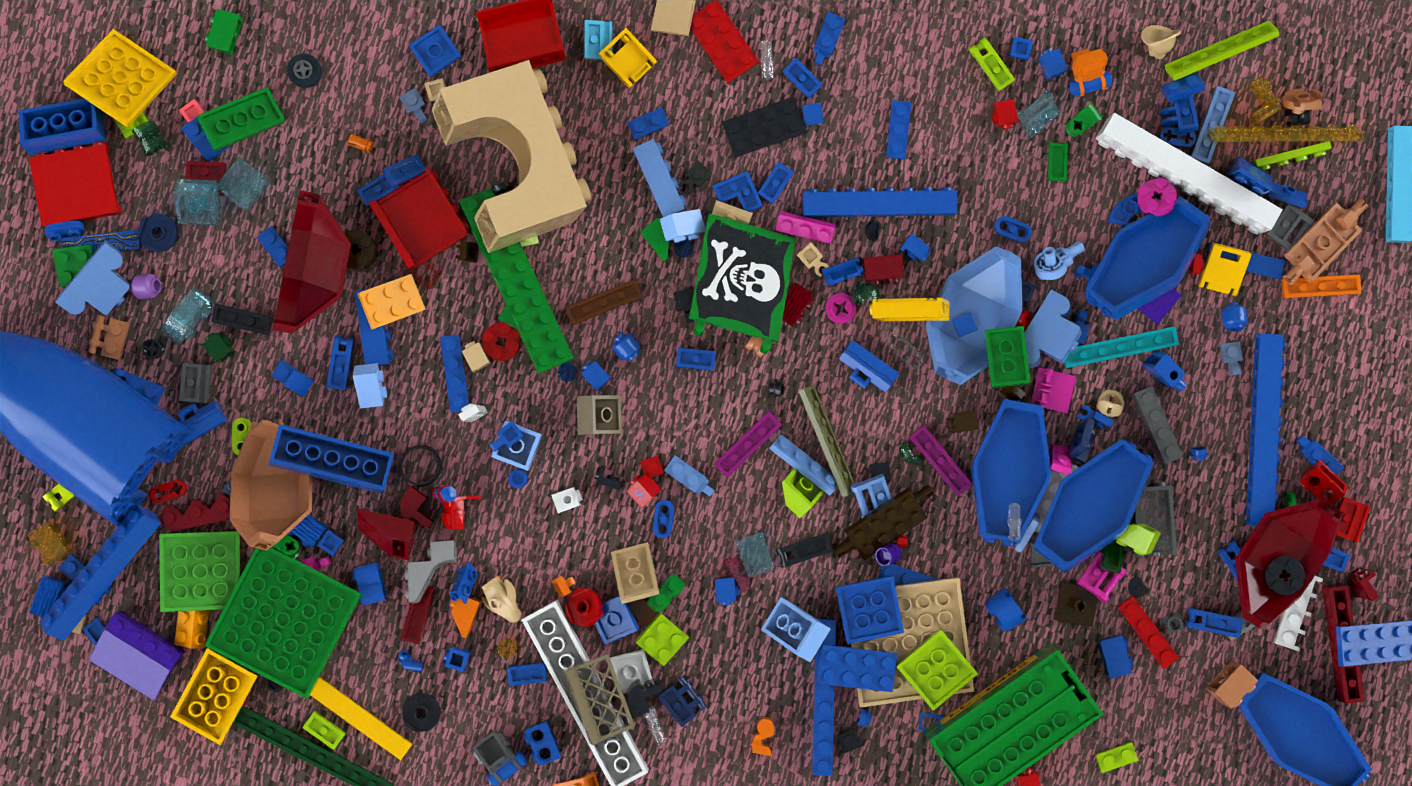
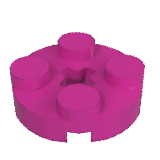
[1137,178,1177,216]

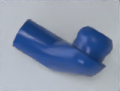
[398,650,423,672]

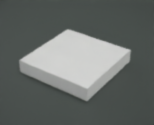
[610,649,652,695]

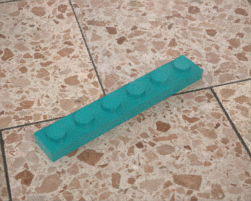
[1064,326,1179,369]

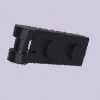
[776,533,833,568]

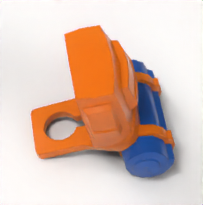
[1069,49,1112,97]

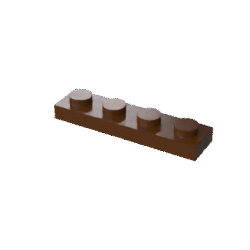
[565,279,643,326]

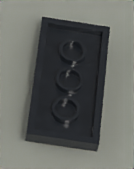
[722,96,807,158]

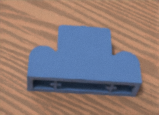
[55,240,130,315]
[1024,289,1082,368]

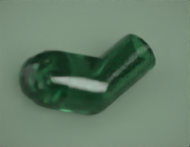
[899,442,923,466]

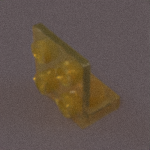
[1248,76,1282,127]

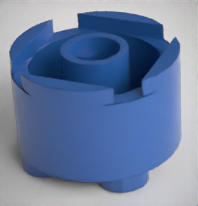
[985,587,1028,632]

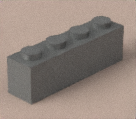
[1130,386,1183,464]

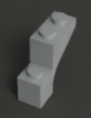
[405,540,457,604]

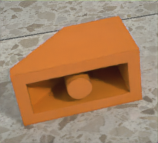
[450,596,481,639]

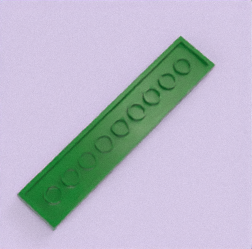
[458,187,574,374]

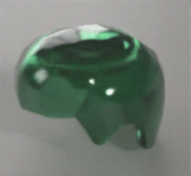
[851,284,883,305]

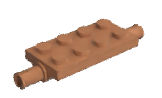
[1283,199,1368,285]

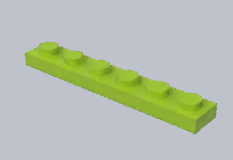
[1165,21,1279,81]

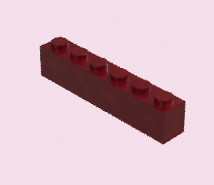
[1322,584,1365,704]

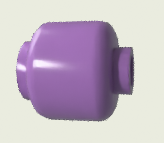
[130,274,161,299]

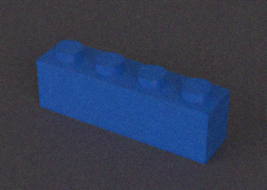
[354,289,394,366]

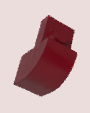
[400,486,435,529]

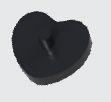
[865,221,881,241]
[1128,577,1148,597]

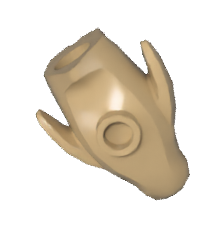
[481,575,522,623]

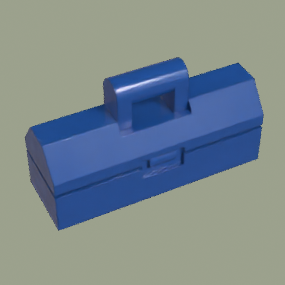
[839,340,900,392]
[177,401,228,449]

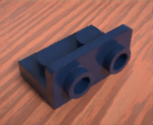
[1068,417,1095,464]

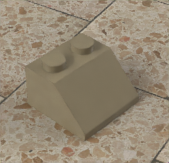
[577,395,622,435]

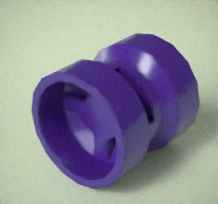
[875,543,902,566]

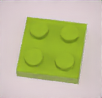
[635,612,689,666]

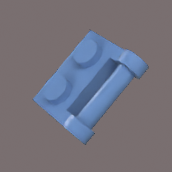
[850,474,891,518]

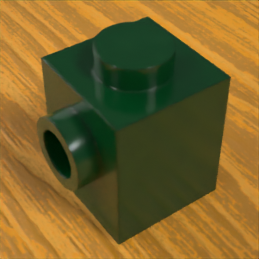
[202,332,235,363]

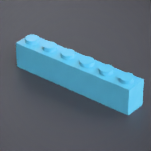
[1386,126,1412,243]

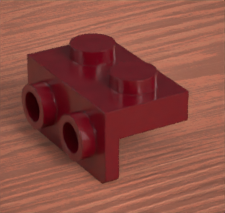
[1347,568,1379,601]

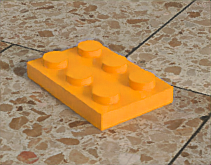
[358,274,426,330]

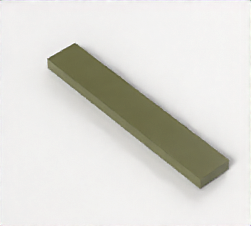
[799,385,854,497]

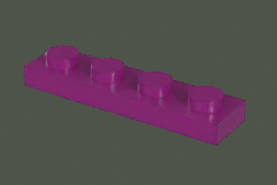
[714,411,782,478]
[909,425,972,496]

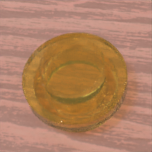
[498,639,517,658]

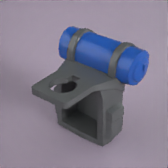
[472,731,528,786]

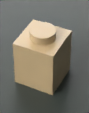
[462,341,491,372]

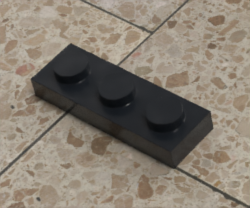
[211,304,273,336]

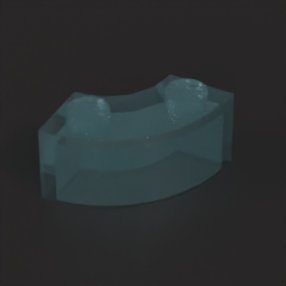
[162,287,213,344]

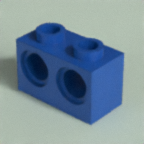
[524,719,562,766]

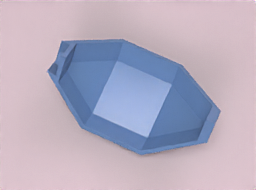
[926,247,1022,385]

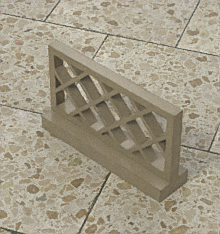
[563,654,635,745]

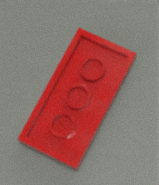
[690,0,759,84]

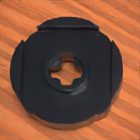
[1264,556,1305,595]
[402,692,441,732]

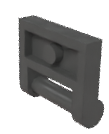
[1265,203,1315,250]

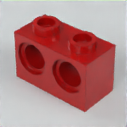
[1300,459,1348,505]

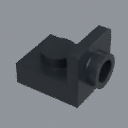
[594,465,621,490]

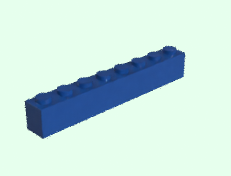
[802,187,957,217]
[39,504,161,641]
[812,618,836,776]

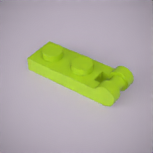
[968,37,1015,92]

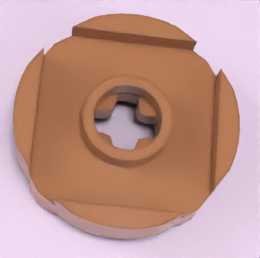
[1282,88,1322,114]

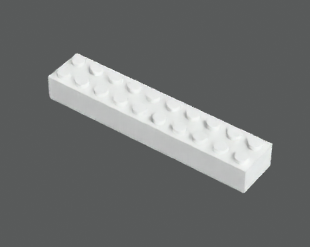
[1095,113,1283,234]
[522,600,648,786]

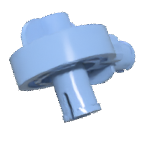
[1034,241,1085,280]

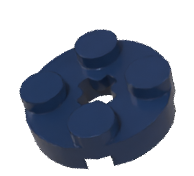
[138,213,178,252]

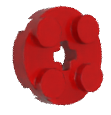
[482,323,521,361]
[565,588,603,627]

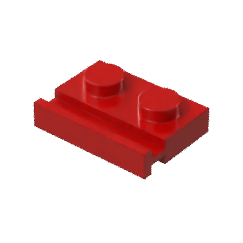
[1336,497,1371,543]

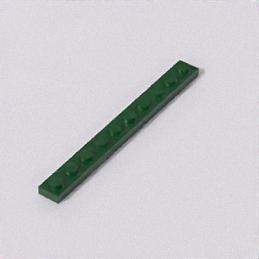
[233,706,394,786]

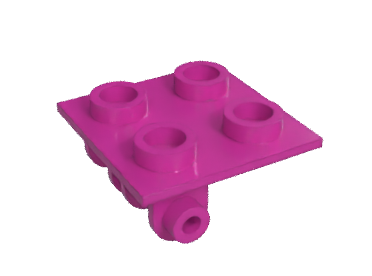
[1030,368,1076,413]

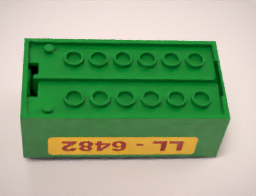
[923,643,1104,786]

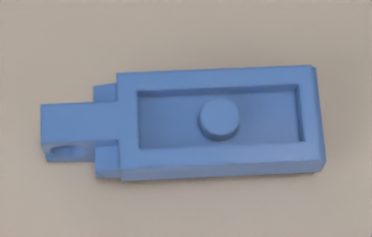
[664,455,715,496]

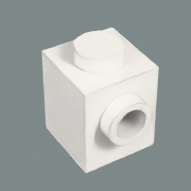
[552,487,583,513]

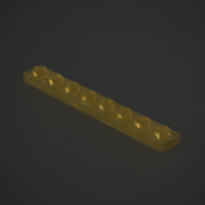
[1207,125,1364,142]

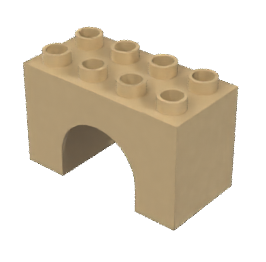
[432,60,591,253]

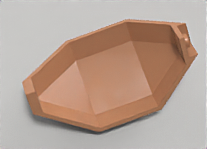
[230,418,312,551]

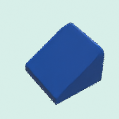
[802,102,824,126]

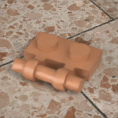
[88,315,130,360]

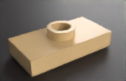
[712,200,753,225]

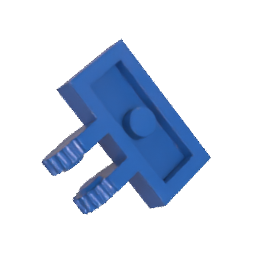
[1159,95,1199,133]

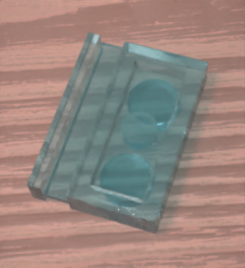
[736,532,775,578]

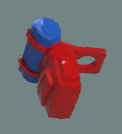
[432,485,482,530]

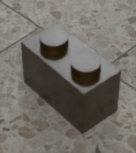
[946,410,979,433]

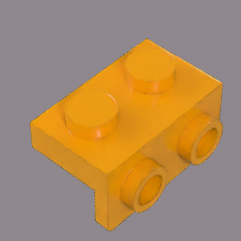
[174,610,209,648]

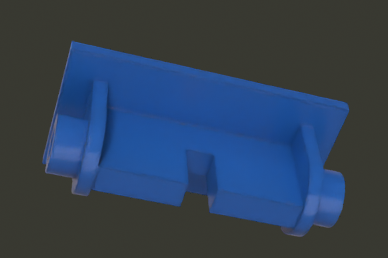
[822,257,864,286]
[449,562,478,604]

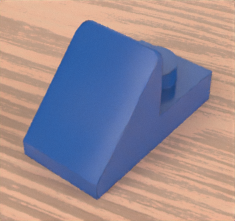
[271,360,314,397]

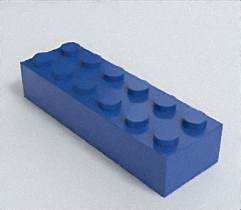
[269,424,394,494]

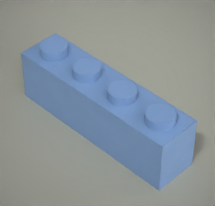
[633,139,687,217]

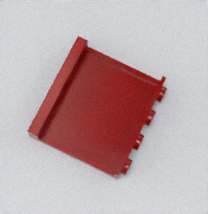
[476,0,566,73]
[29,142,122,227]
[369,167,470,271]

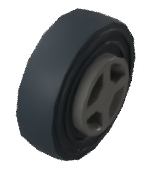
[287,54,322,88]

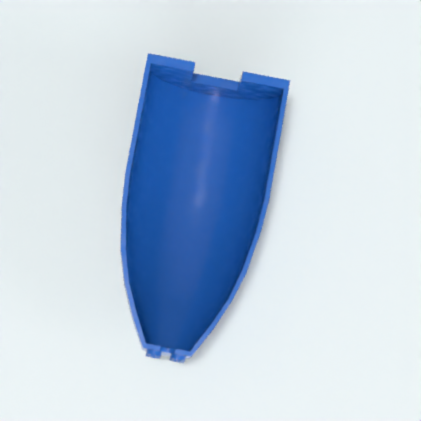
[0,330,192,526]

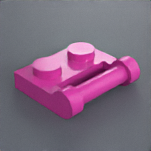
[1077,551,1127,603]

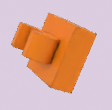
[551,576,575,598]

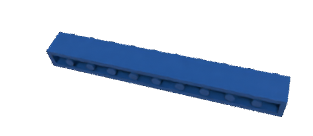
[1246,333,1286,526]

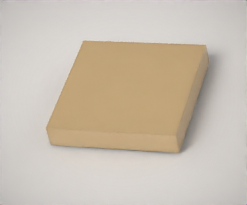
[651,0,696,36]

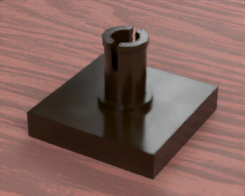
[1054,582,1098,627]

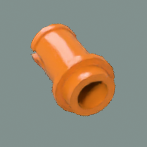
[348,134,374,153]

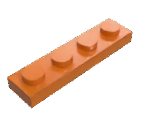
[1281,275,1361,298]

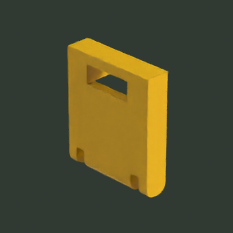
[598,28,657,88]
[1198,242,1252,296]

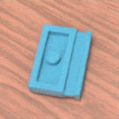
[583,20,612,61]

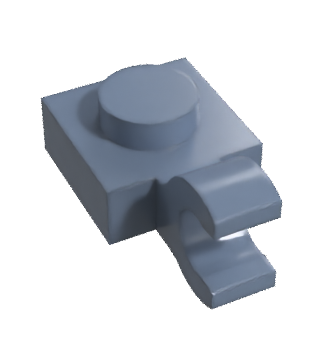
[399,88,427,123]
[1220,341,1243,376]

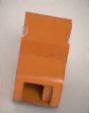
[751,717,774,756]

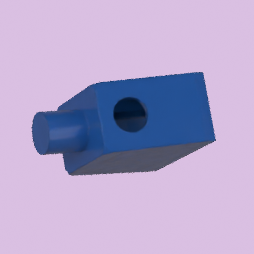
[1141,351,1187,392]

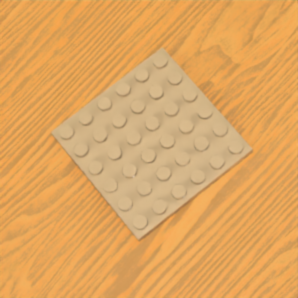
[851,577,974,707]

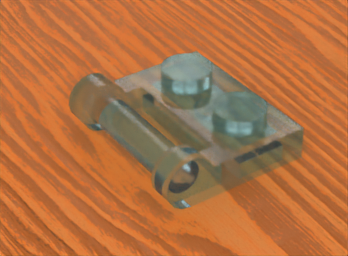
[1017,89,1060,138]

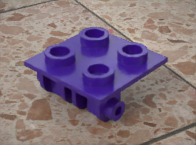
[1138,289,1182,325]

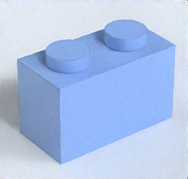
[660,209,705,243]
[353,363,387,408]

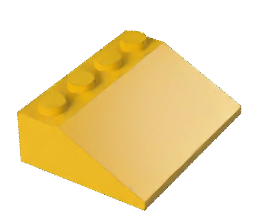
[170,648,258,745]

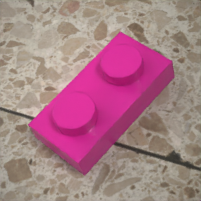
[1050,444,1072,475]

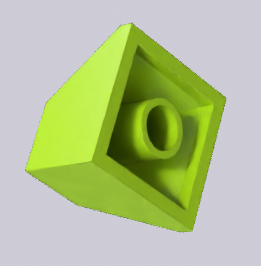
[782,468,824,518]

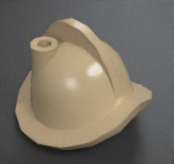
[1141,25,1181,59]

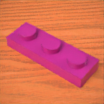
[775,211,836,244]

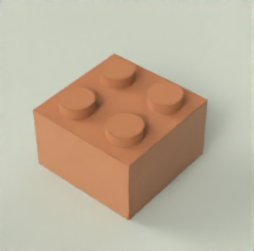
[1205,660,1258,709]

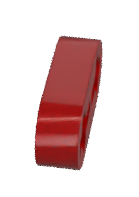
[150,480,187,503]

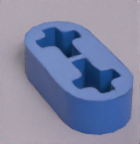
[1158,127,1196,148]

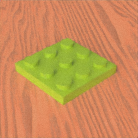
[896,629,978,711]

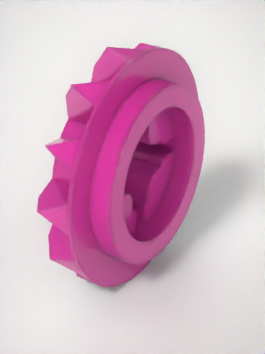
[825,293,856,324]

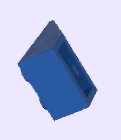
[1224,157,1273,196]

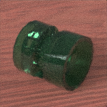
[132,120,168,156]

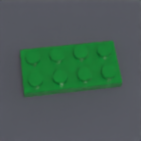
[197,87,285,152]

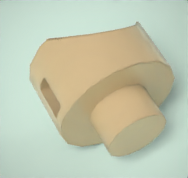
[1097,389,1124,419]

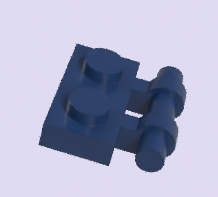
[658,676,707,727]

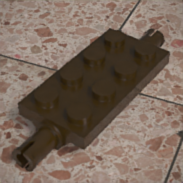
[833,485,935,560]

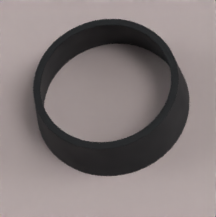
[400,445,442,487]

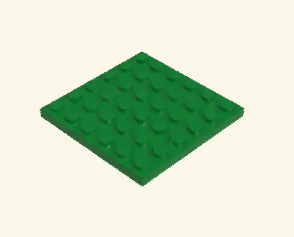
[205,547,362,699]

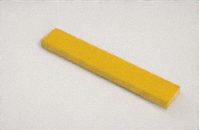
[311,677,412,760]

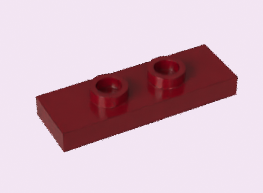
[400,587,436,645]

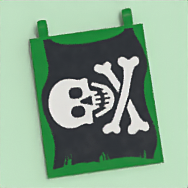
[689,214,796,354]

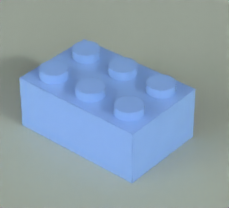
[761,597,830,662]

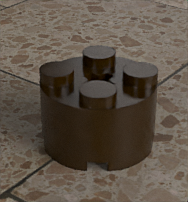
[345,230,378,271]

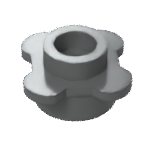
[1162,613,1185,634]

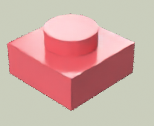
[179,99,205,123]

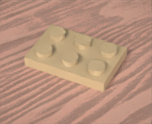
[611,542,660,604]

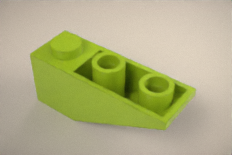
[1116,524,1161,556]

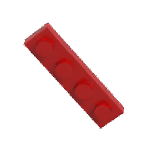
[1117,596,1179,669]

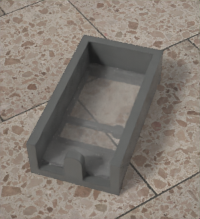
[1132,482,1177,557]

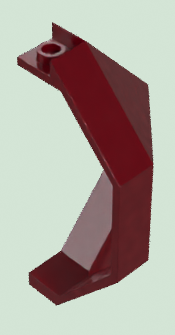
[273,190,351,334]
[1235,499,1343,630]

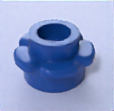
[1189,446,1209,461]
[856,709,872,728]

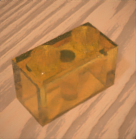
[28,521,74,566]

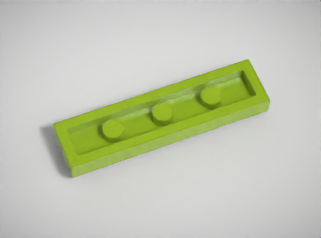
[1251,141,1332,171]

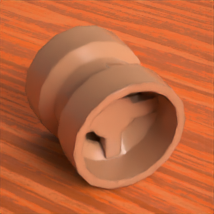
[745,336,764,358]

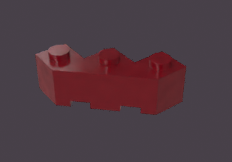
[158,493,230,531]

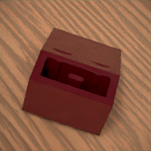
[357,508,415,560]

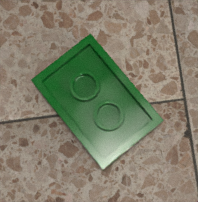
[984,326,1031,388]

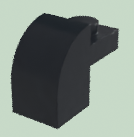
[627,679,663,719]

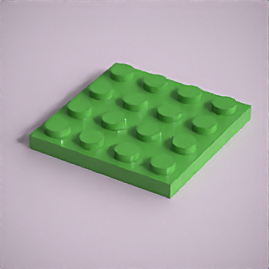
[159,531,240,612]

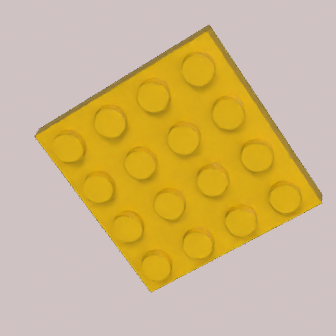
[63,29,177,127]

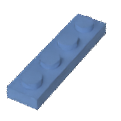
[1190,86,1236,165]
[769,434,838,496]

